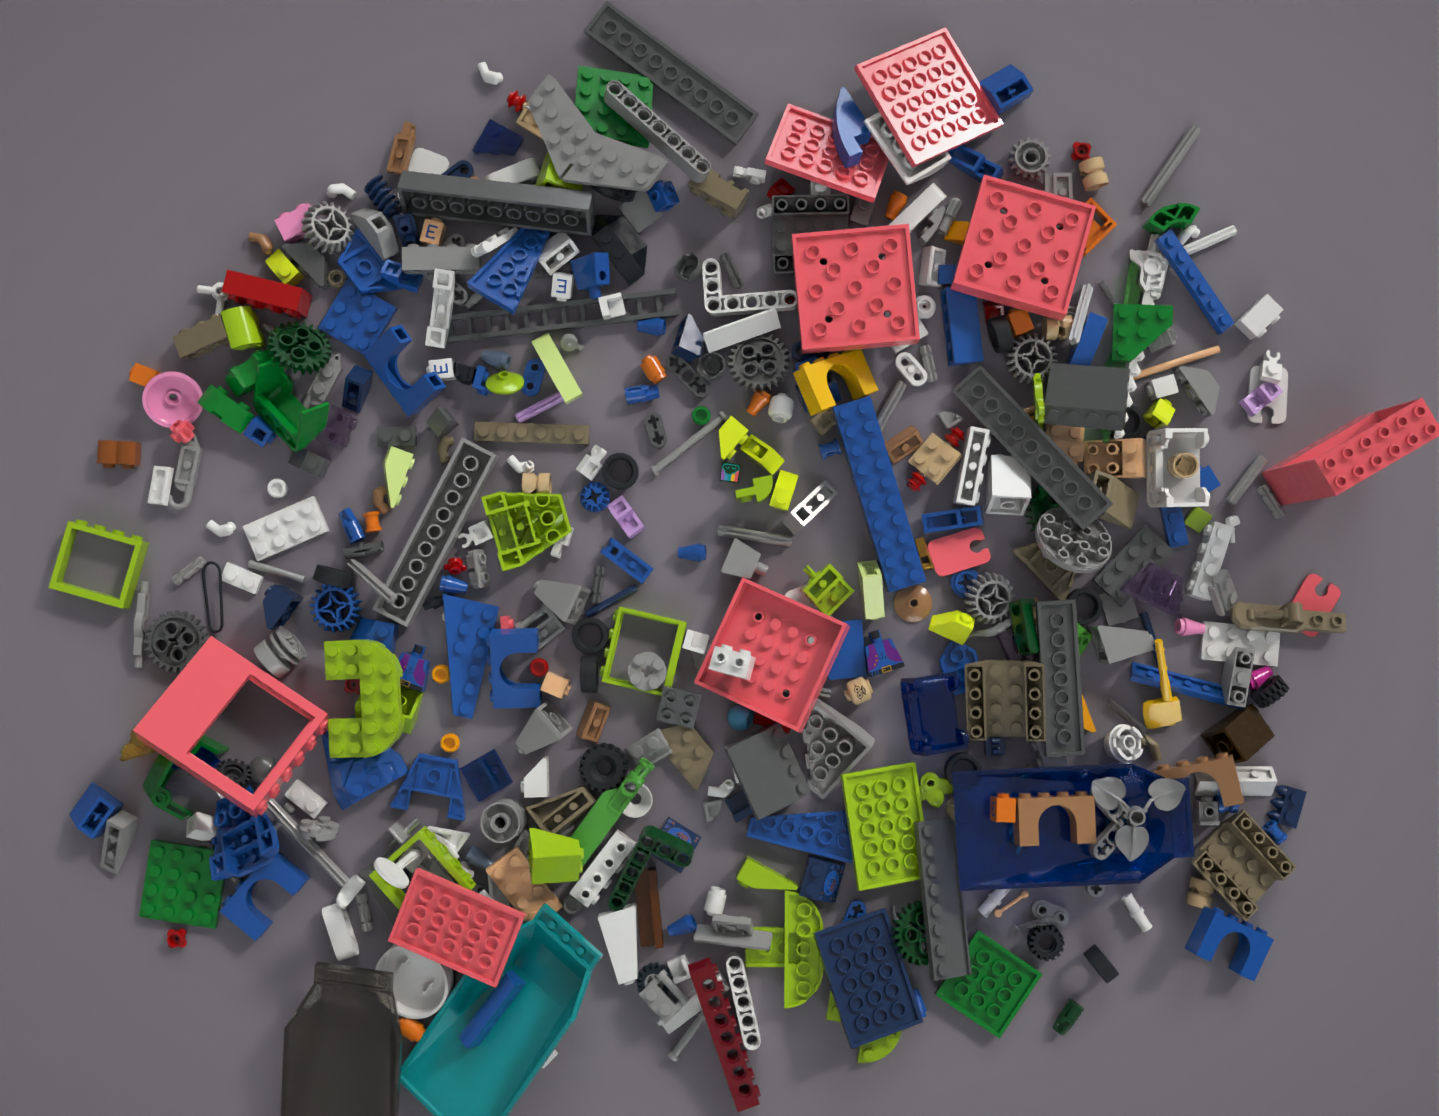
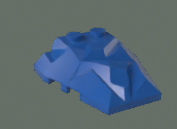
[322,715,409,810]
[209,786,280,881]

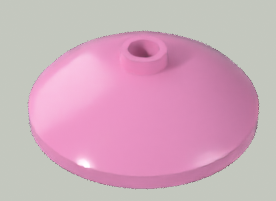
[142,371,203,428]

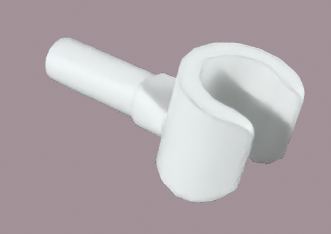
[1225,515,1240,543]

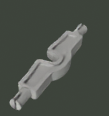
[133,581,150,668]

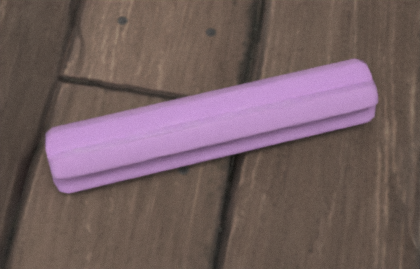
[515,391,564,423]

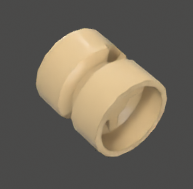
[1078,157,1109,191]
[1042,315,1073,341]
[1167,452,1199,478]
[522,473,552,494]
[1186,876,1215,909]

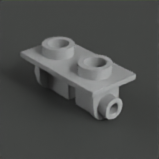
[466,549,490,589]

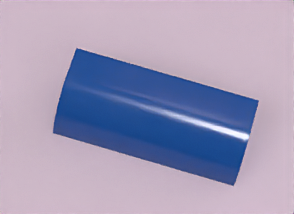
[940,287,984,367]
[459,970,526,1049]

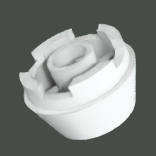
[1104,724,1143,763]

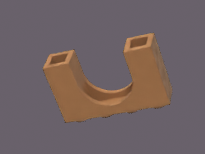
[1153,752,1244,817]
[1012,791,1096,847]

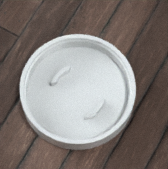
[375,944,454,1019]

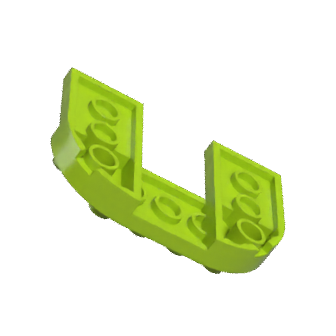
[324,639,405,758]

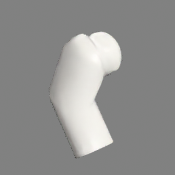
[756,203,772,219]
[506,455,534,474]
[707,779,735,798]

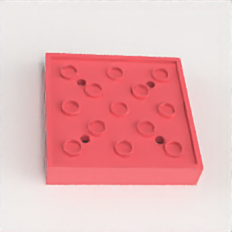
[950,175,1096,321]
[791,224,920,354]
[694,577,850,733]

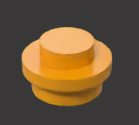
[432,664,450,684]
[440,733,460,753]

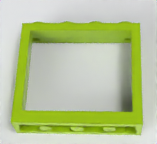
[48,519,149,609]
[599,606,687,696]
[369,826,476,910]

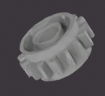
[1008,137,1051,181]

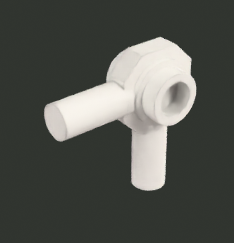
[197,282,229,314]

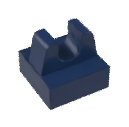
[984,737,1005,756]

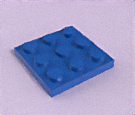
[318,279,398,355]

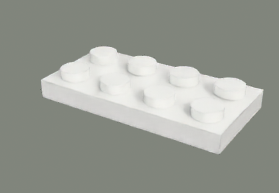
[243,496,330,562]
[1199,621,1280,667]

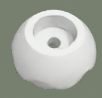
[916,295,936,319]

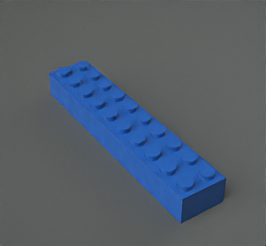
[831,396,926,593]

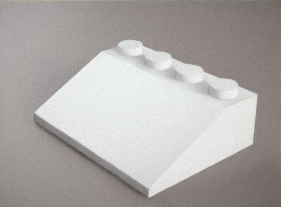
[864,112,952,185]

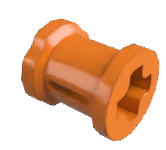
[362,511,382,533]

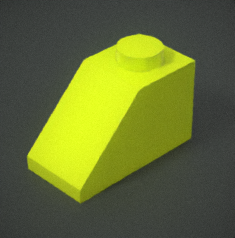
[265,248,305,286]
[1143,398,1176,430]
[739,434,785,475]
[769,470,798,512]
[928,610,975,645]

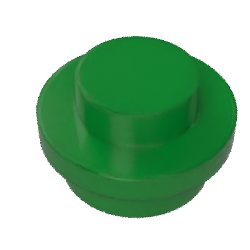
[692,406,711,425]

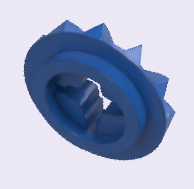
[580,482,610,512]
[950,568,979,598]

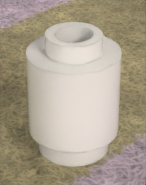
[704,886,727,916]

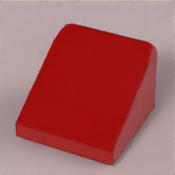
[767,177,795,200]
[982,301,1005,325]

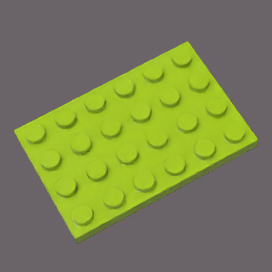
[840,762,924,891]

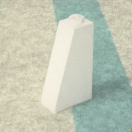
[598,902,638,985]

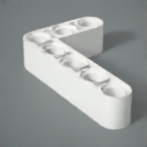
[702,258,797,317]

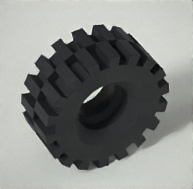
[579,742,628,793]

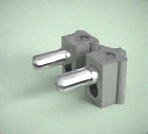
[387,818,421,847]

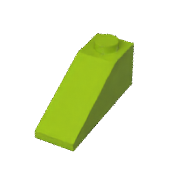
[736,856,798,890]

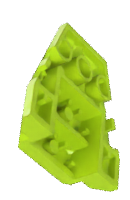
[481,492,572,571]

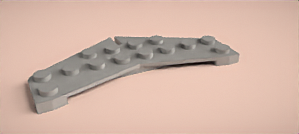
[528,74,669,192]

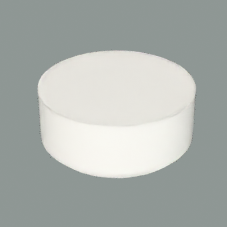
[267,479,288,498]

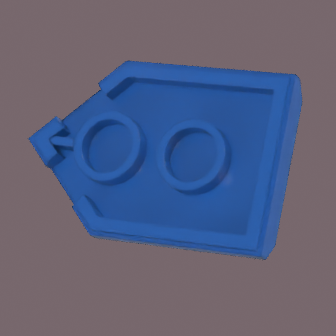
[939,640,979,697]

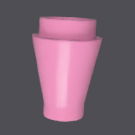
[1174,617,1205,636]

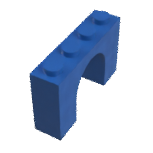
[364,325,446,417]
[486,628,542,708]
[220,851,311,941]
[1185,906,1274,981]

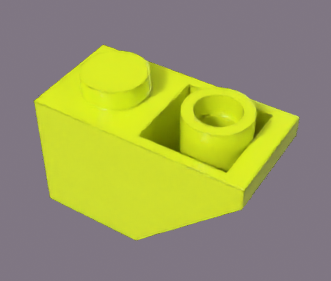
[719,416,749,461]

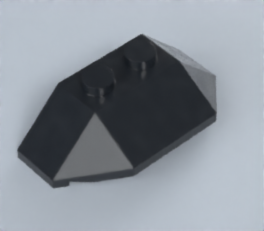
[590,214,647,286]

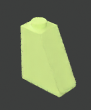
[857,560,885,620]

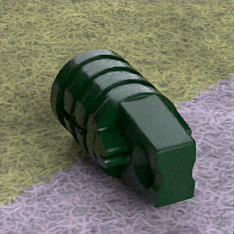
[1052,998,1084,1036]

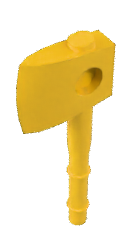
[1143,639,1182,729]

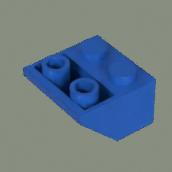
[979,64,1033,115]
[69,782,124,839]

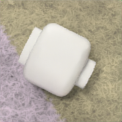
[768,393,794,423]

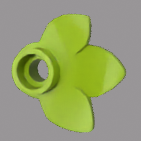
[919,772,954,808]

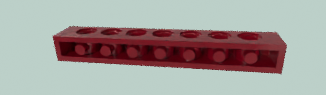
[688,957,761,1112]

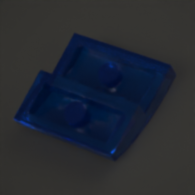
[460,749,513,802]

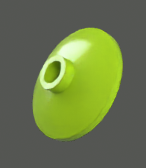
[486,371,524,395]

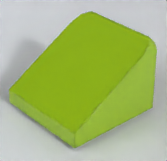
[1184,507,1213,533]

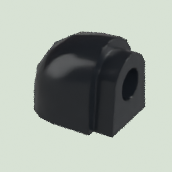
[454,362,477,386]

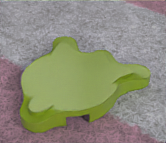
[1032,373,1045,429]

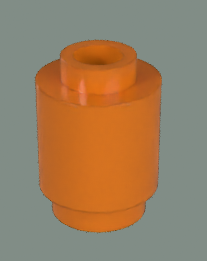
[640,355,667,384]
[397,1017,427,1043]

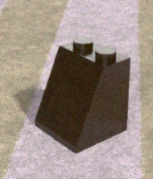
[1200,704,1275,764]

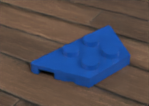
[337,228,402,294]

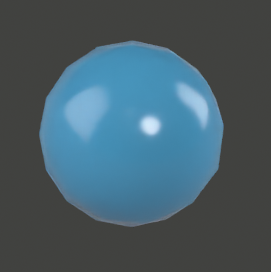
[727,704,753,731]

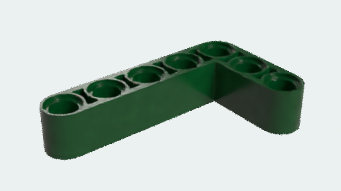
[608,825,694,911]

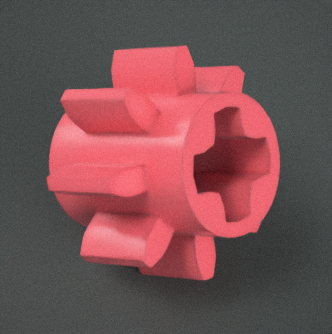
[169,420,195,443]

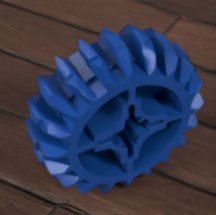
[309,584,363,633]

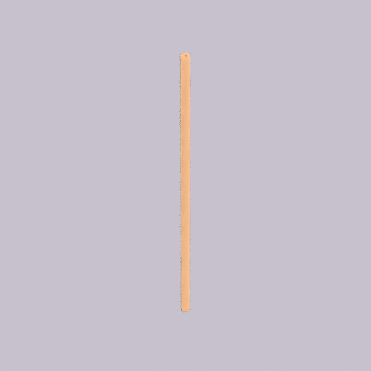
[983,345,1220,429]

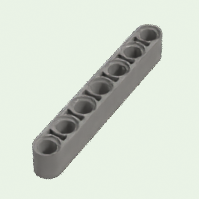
[604,80,711,183]

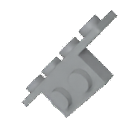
[694,914,773,951]

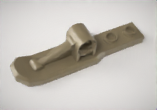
[1231,601,1347,634]

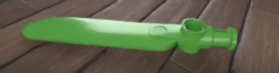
[570,757,655,866]

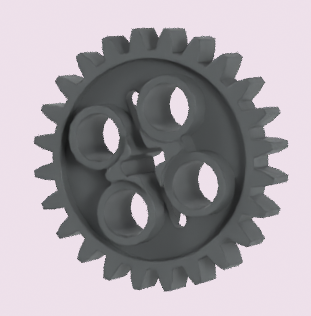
[728,333,790,392]
[144,610,209,673]

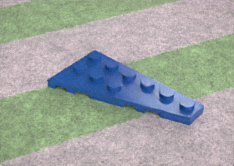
[442,594,499,719]

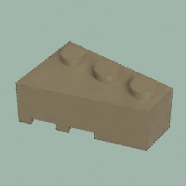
[688,169,749,219]
[173,314,230,359]
[526,787,597,835]

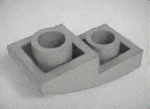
[918,205,945,247]

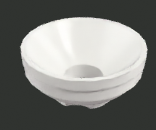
[623,783,653,818]

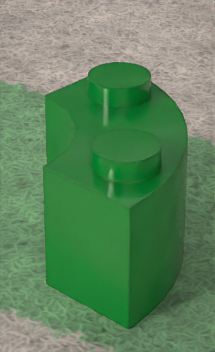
[1142,203,1200,235]
[225,349,274,398]
[197,384,254,434]

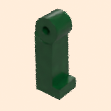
[1008,598,1040,656]

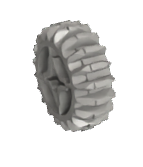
[301,201,354,254]
[1006,333,1058,385]
[964,572,1016,624]

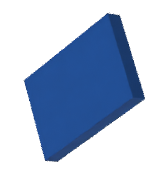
[828,619,867,680]

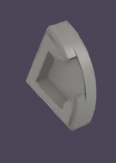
[937,411,963,431]
[703,798,722,822]

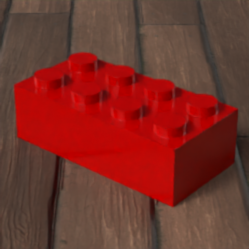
[221,269,313,319]

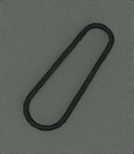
[202,561,224,633]

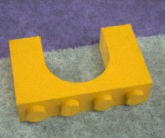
[793,349,878,416]

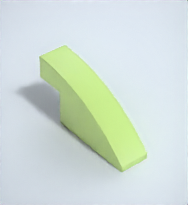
[531,332,583,404]

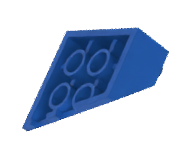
[349,617,399,654]

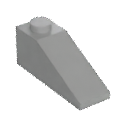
[782,480,838,535]
[100,810,138,874]

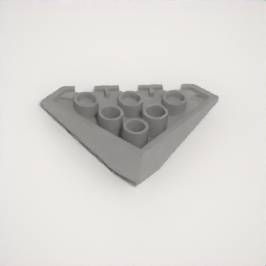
[803,699,875,799]

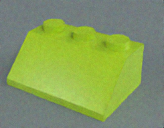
[355,686,424,734]

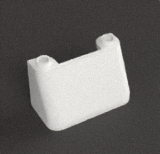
[1146,428,1210,508]

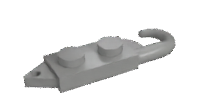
[302,353,343,409]
[168,435,203,510]

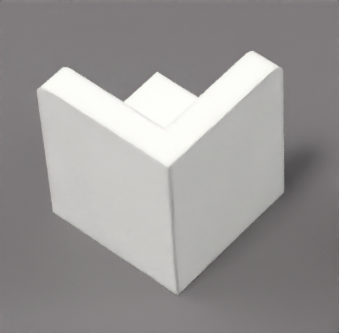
[598,293,626,320]
[682,629,709,654]
[186,812,217,841]
[667,954,691,984]

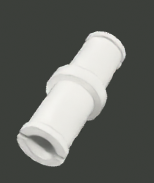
[977,881,1012,918]
[1121,892,1153,932]

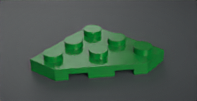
[1111,304,1173,362]

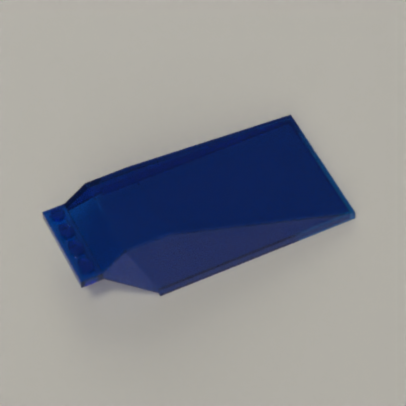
[952,763,1195,891]

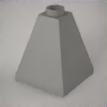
[533,580,592,625]
[515,700,573,755]

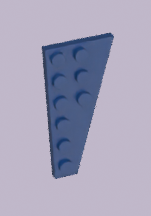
[467,228,551,315]
[746,810,853,864]

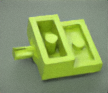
[800,563,854,616]

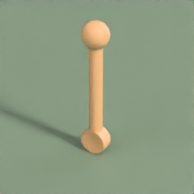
[994,891,1029,917]

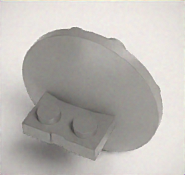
[1035,507,1112,573]

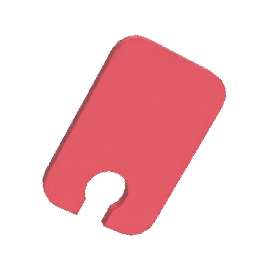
[927,527,991,577]
[1291,574,1341,637]

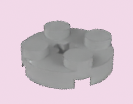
[628,652,667,691]
[299,816,340,841]

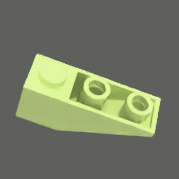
[383,446,415,508]

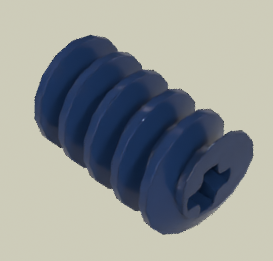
[364,175,403,219]

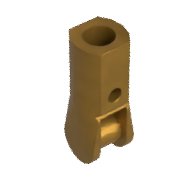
[914,537,934,571]

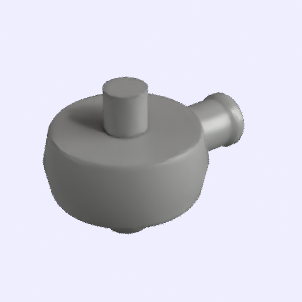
[560,334,584,352]

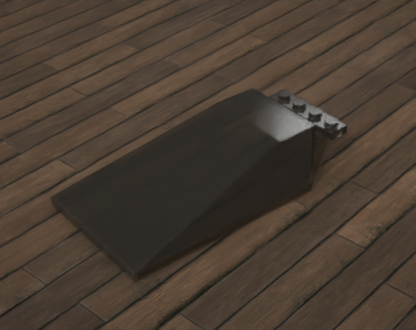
[281,962,403,1116]

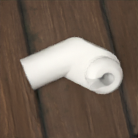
[477,62,503,85]
[327,183,357,200]
[1177,225,1200,246]
[206,520,236,537]

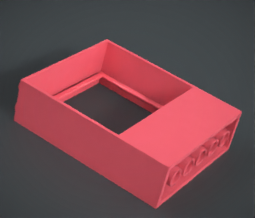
[1262,398,1439,506]
[133,636,329,818]

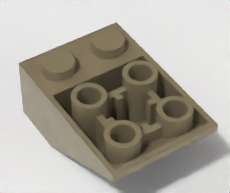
[1087,470,1140,530]

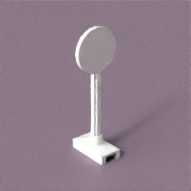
[374,839,431,889]

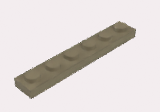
[474,422,590,445]

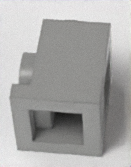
[1194,796,1220,825]

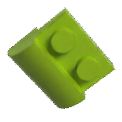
[221,306,266,350]
[735,475,773,504]

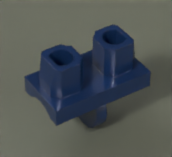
[393,211,421,247]

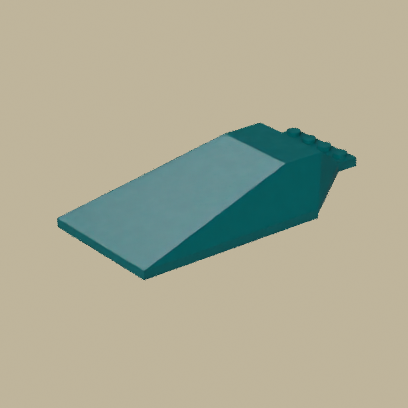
[395,904,603,1116]

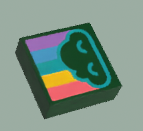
[719,462,741,483]

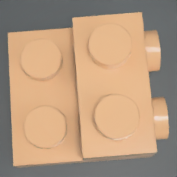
[1045,424,1085,465]

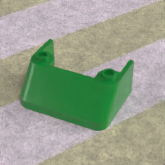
[253,360,330,452]
[143,735,229,820]

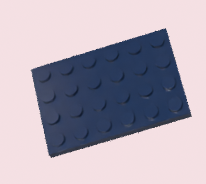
[813,908,923,1049]

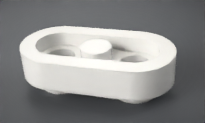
[895,352,927,387]

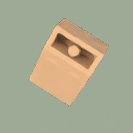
[1084,438,1146,479]

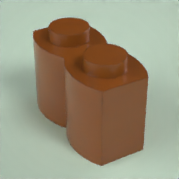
[97,440,141,469]

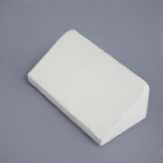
[918,246,947,288]

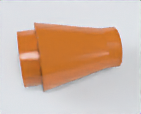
[884,191,908,221]
[746,388,772,417]

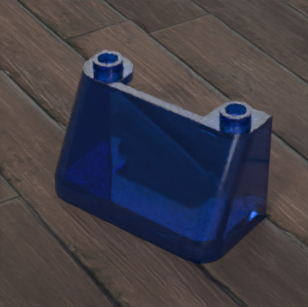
[900,671,969,756]

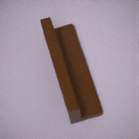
[634,867,664,949]

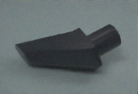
[423,594,454,610]

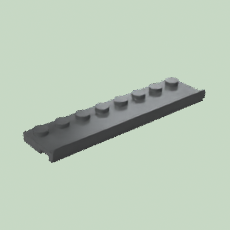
[914,818,971,981]

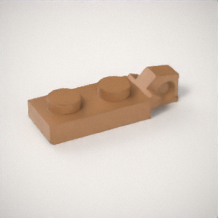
[386,122,416,176]

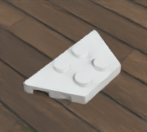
[418,826,471,871]

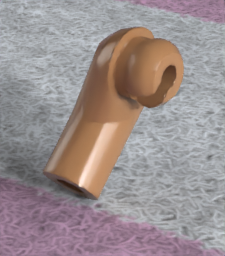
[248,232,273,255]
[373,486,391,515]

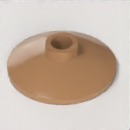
[894,584,932,622]

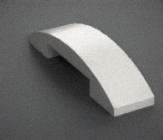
[425,268,455,348]

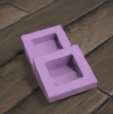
[1239,381,1283,417]
[607,495,646,539]

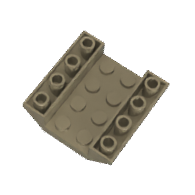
[965,660,1046,741]
[1191,810,1297,922]

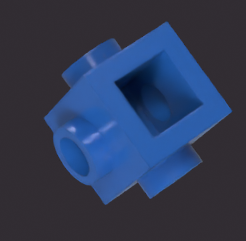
[646,180,680,212]

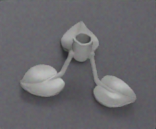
[1091,777,1186,862]

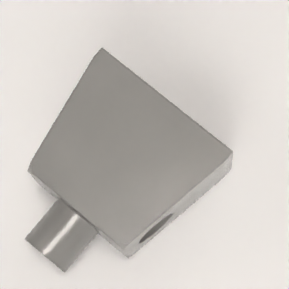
[721,538,768,579]

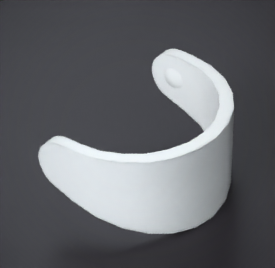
[336,875,366,909]

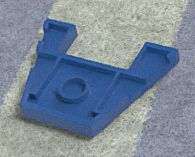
[390,753,466,821]

